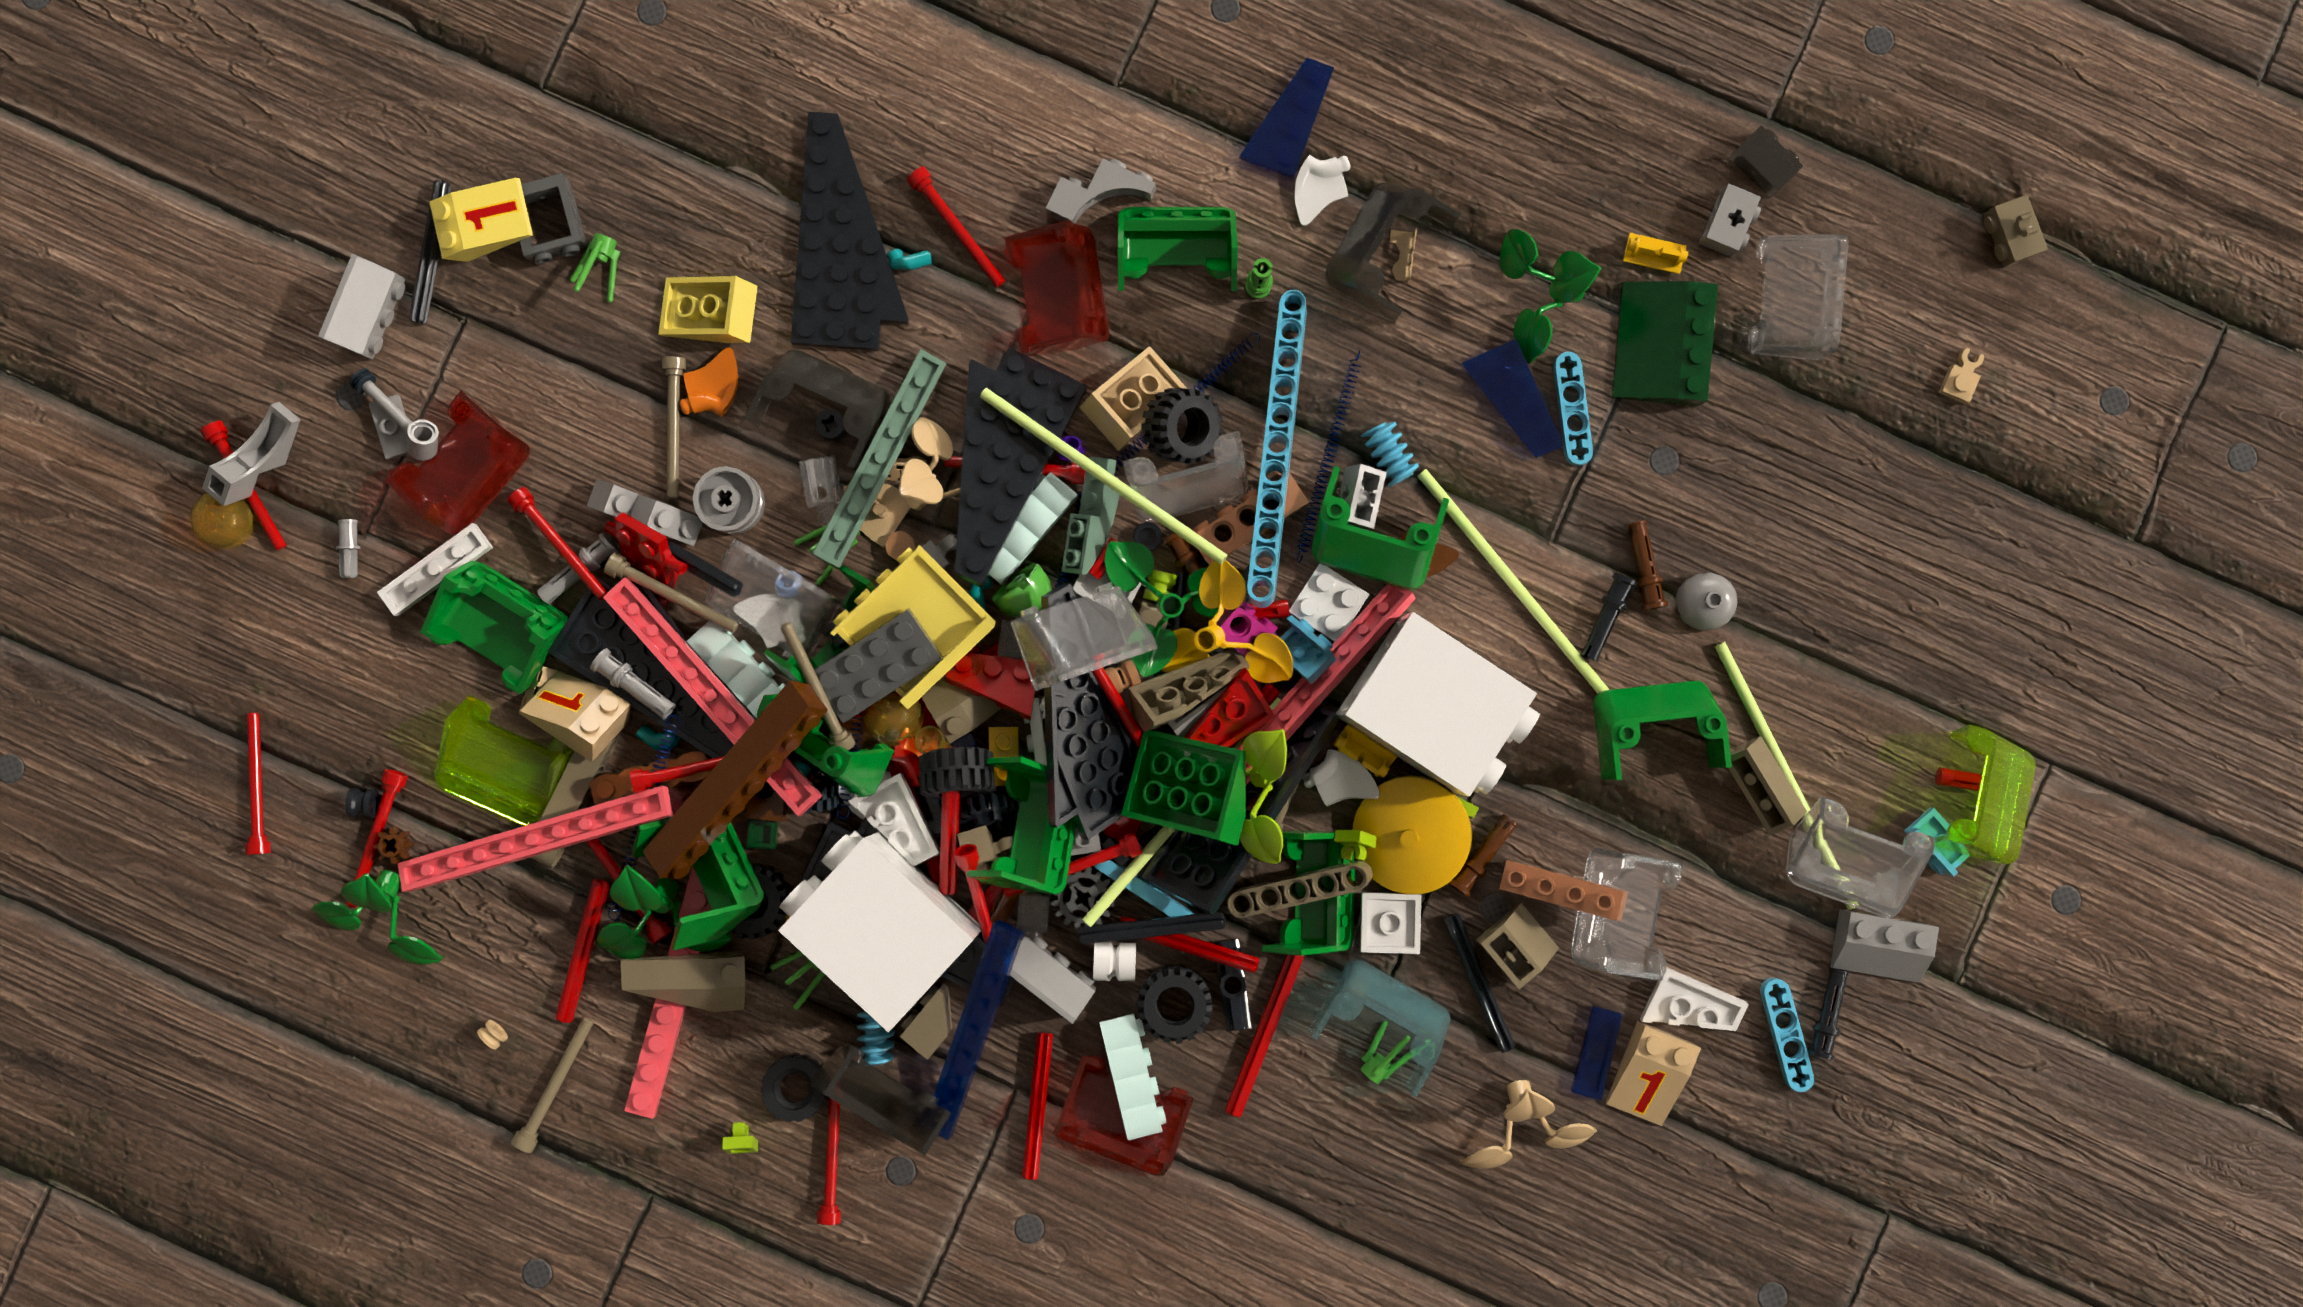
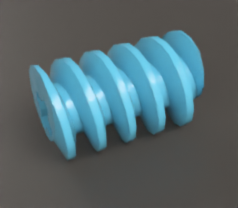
[1361,422,1419,488]
[856,1004,895,1066]

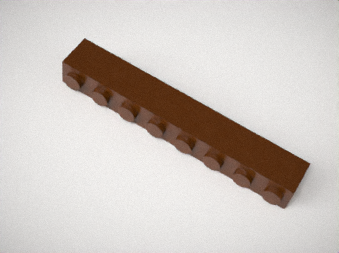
[643,681,828,879]

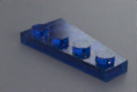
[1239,58,1334,179]
[1462,339,1563,458]

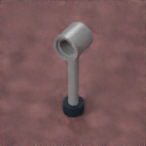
[349,368,438,461]

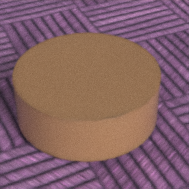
[885,531,916,560]

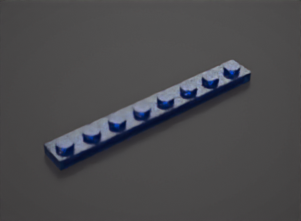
[922,919,1025,1140]

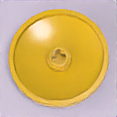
[1352,776,1472,894]

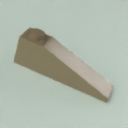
[922,648,1044,743]
[1128,648,1249,732]
[620,950,746,1012]

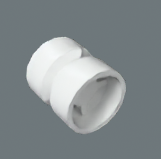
[1093,942,1136,982]

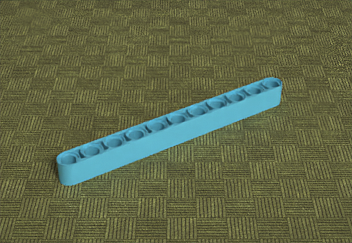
[1247,290,1307,608]

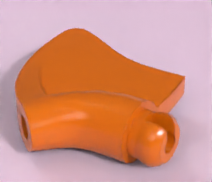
[680,347,738,417]

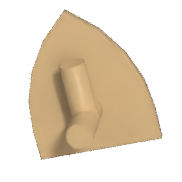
[843,484,911,548]

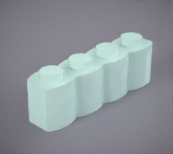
[989,472,1078,585]
[687,621,785,718]
[1099,1013,1167,1140]

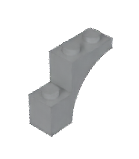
[1046,158,1156,227]
[202,402,301,506]
[587,479,703,546]

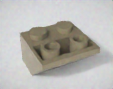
[1476,902,1559,990]
[900,983,952,1060]

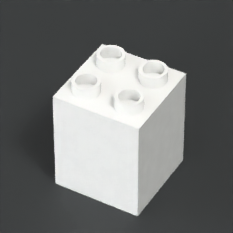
[1336,612,1540,797]
[778,831,981,1033]

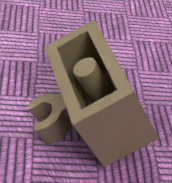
[1983,195,2048,268]
[957,825,1013,884]

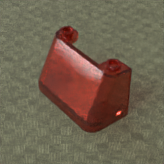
[1004,220,1109,354]
[385,391,530,535]
[1053,1055,1194,1176]

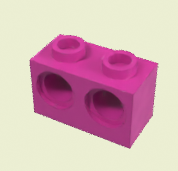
[1216,601,1279,656]

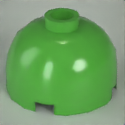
[992,563,1052,619]

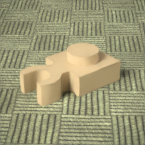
[1939,348,1984,404]

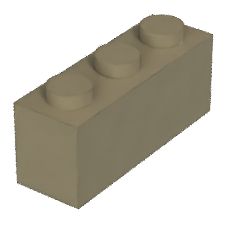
[1728,736,1807,836]

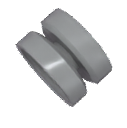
[692,466,765,535]

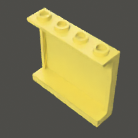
[831,545,996,709]

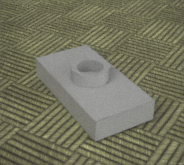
[369,395,409,460]

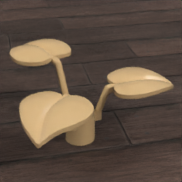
[899,417,961,510]
[1460,1080,1597,1169]

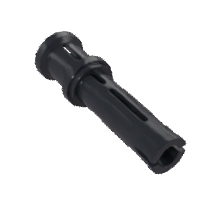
[1580,573,1638,662]
[1807,968,1849,1060]

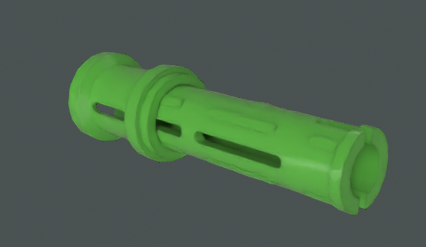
[1245,258,1273,299]

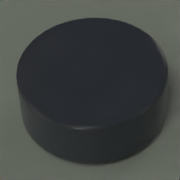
[1133,522,1162,552]

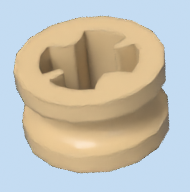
[477,1020,508,1050]

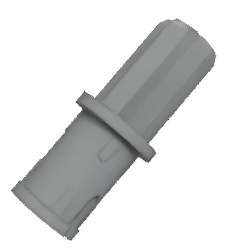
[336,519,361,578]

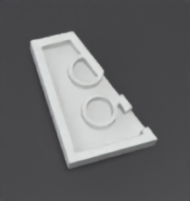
[848,773,940,867]
[1640,966,1748,1031]

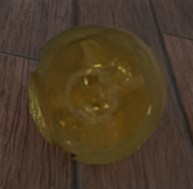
[190,493,255,549]
[863,690,924,746]

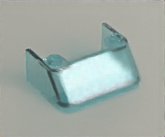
[1308,959,1450,1097]

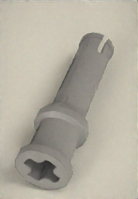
[537,532,620,605]
[590,648,676,720]

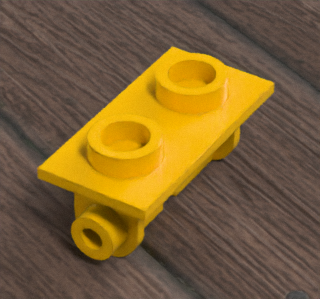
[1623,233,1688,274]
[1333,723,1397,778]
[989,727,1018,786]

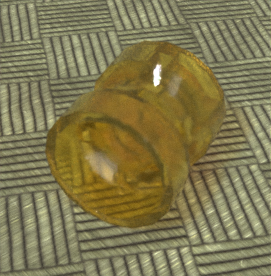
[915,726,950,754]

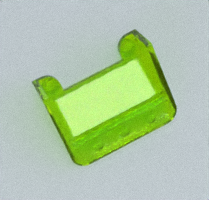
[435,695,574,826]
[1930,725,2036,864]

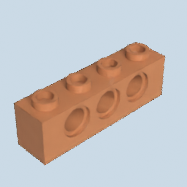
[1192,473,1309,566]
[1499,860,1628,921]

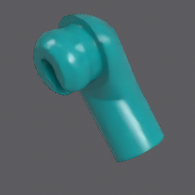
[887,249,932,270]
[969,575,993,612]
[636,724,681,751]

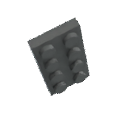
[814,608,943,723]

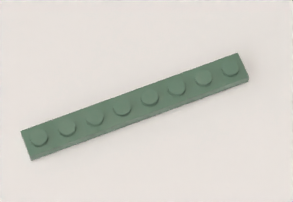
[812,349,946,569]

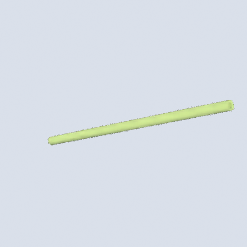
[980,388,1228,565]
[1417,469,1609,694]
[1714,642,1859,910]
[1082,698,1281,927]

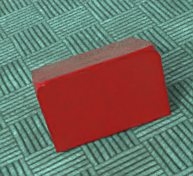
[1103,816,1141,841]

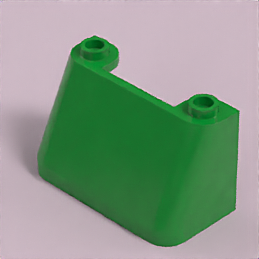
[420,561,568,694]
[757,694,894,798]

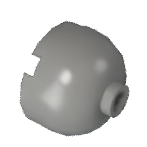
[1675,572,1738,631]

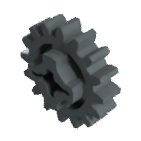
[1051,867,1115,930]

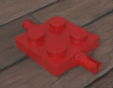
[604,512,688,585]

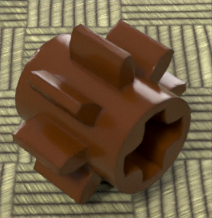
[374,827,415,864]

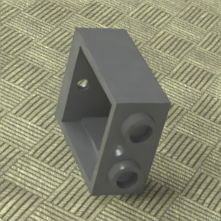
[520,173,588,264]

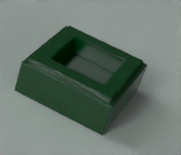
[746,819,779,850]

